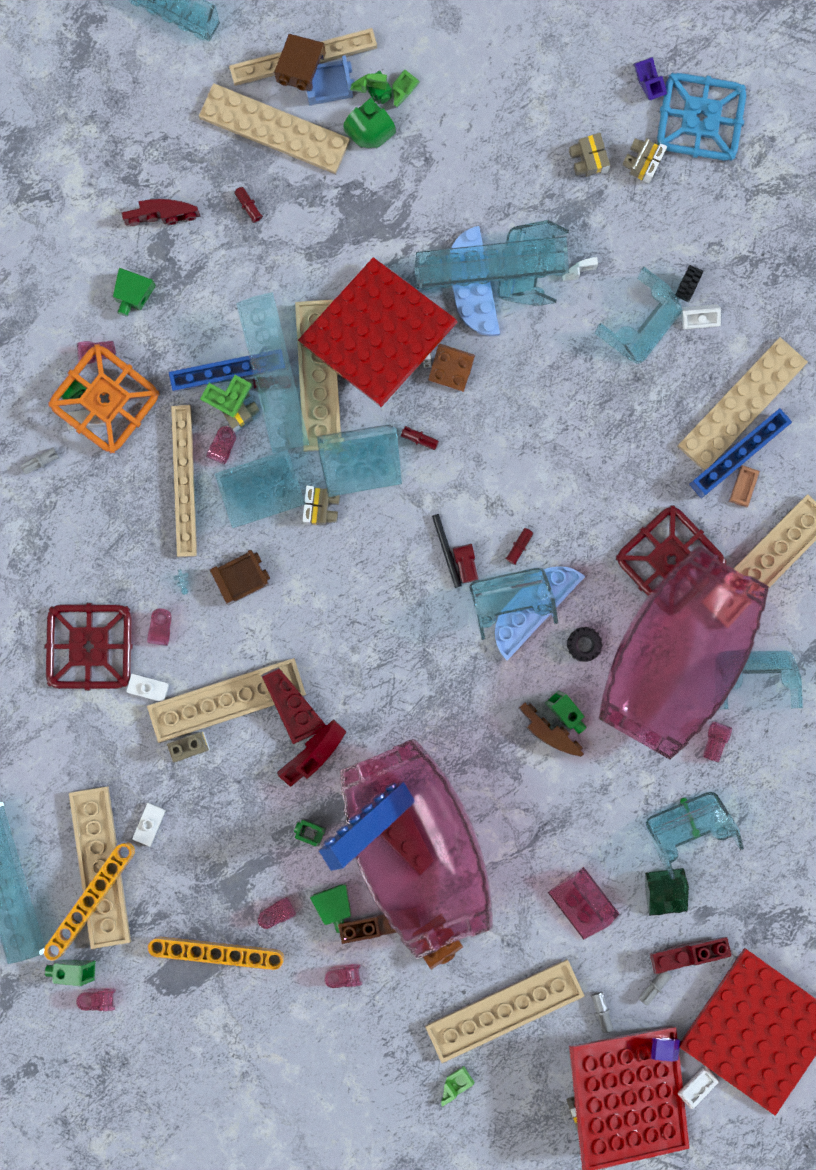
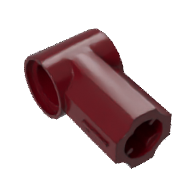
[453,543,479,584]

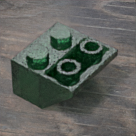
[645,868,689,916]

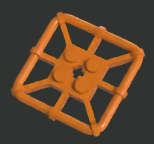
[48,344,160,454]

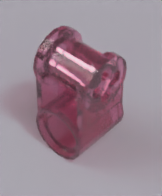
[206,426,236,465]
[147,608,172,646]
[258,897,296,929]
[324,964,363,988]
[76,988,116,1011]

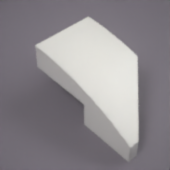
[562,257,598,281]

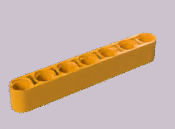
[44,842,135,960]
[148,936,284,970]

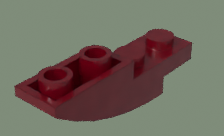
[121,199,201,226]
[277,719,346,787]
[650,937,732,974]

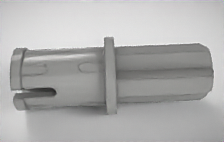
[21,447,59,474]
[639,972,672,1005]
[591,992,613,1033]

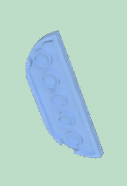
[448,226,500,336]
[495,567,585,661]

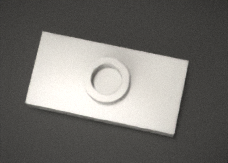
[126,674,169,702]
[132,803,166,847]
[677,1066,719,1109]

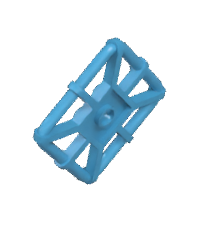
[657,73,747,161]

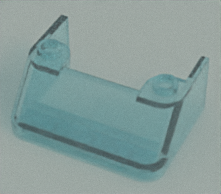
[497,220,569,306]
[594,267,682,364]
[469,568,558,640]
[716,651,803,710]
[646,792,744,880]

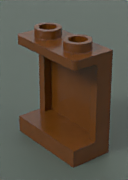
[274,34,326,91]
[210,550,270,605]

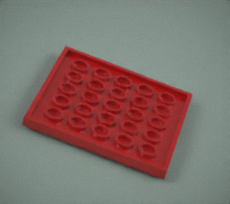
[298,257,458,407]
[679,948,816,1116]
[569,1026,690,1170]

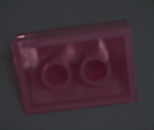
[548,867,619,940]

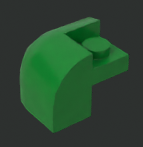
[343,98,396,148]

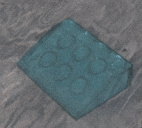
[317,424,402,497]
[215,450,306,529]

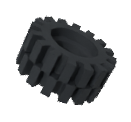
[675,265,703,302]
[567,627,603,662]

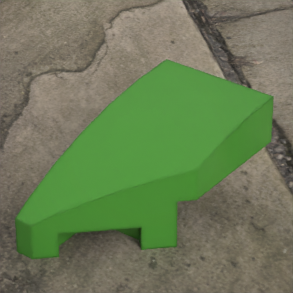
[392,69,420,107]
[350,73,387,93]
[441,1066,475,1106]

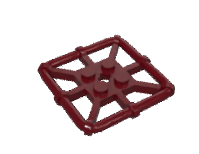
[616,505,726,615]
[44,603,133,691]

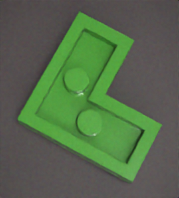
[200,375,252,418]

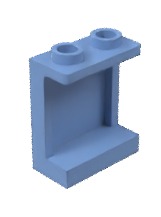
[307,55,354,106]

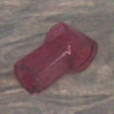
[77,341,116,364]
[702,721,732,763]

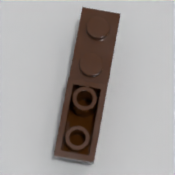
[518,702,584,757]
[338,908,420,944]

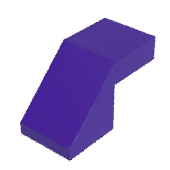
[633,57,667,100]
[651,1037,680,1062]

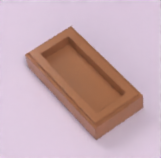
[729,465,760,508]

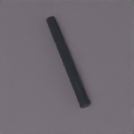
[432,514,462,588]

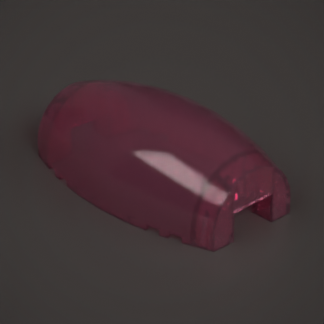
[598,546,769,760]
[340,739,493,959]

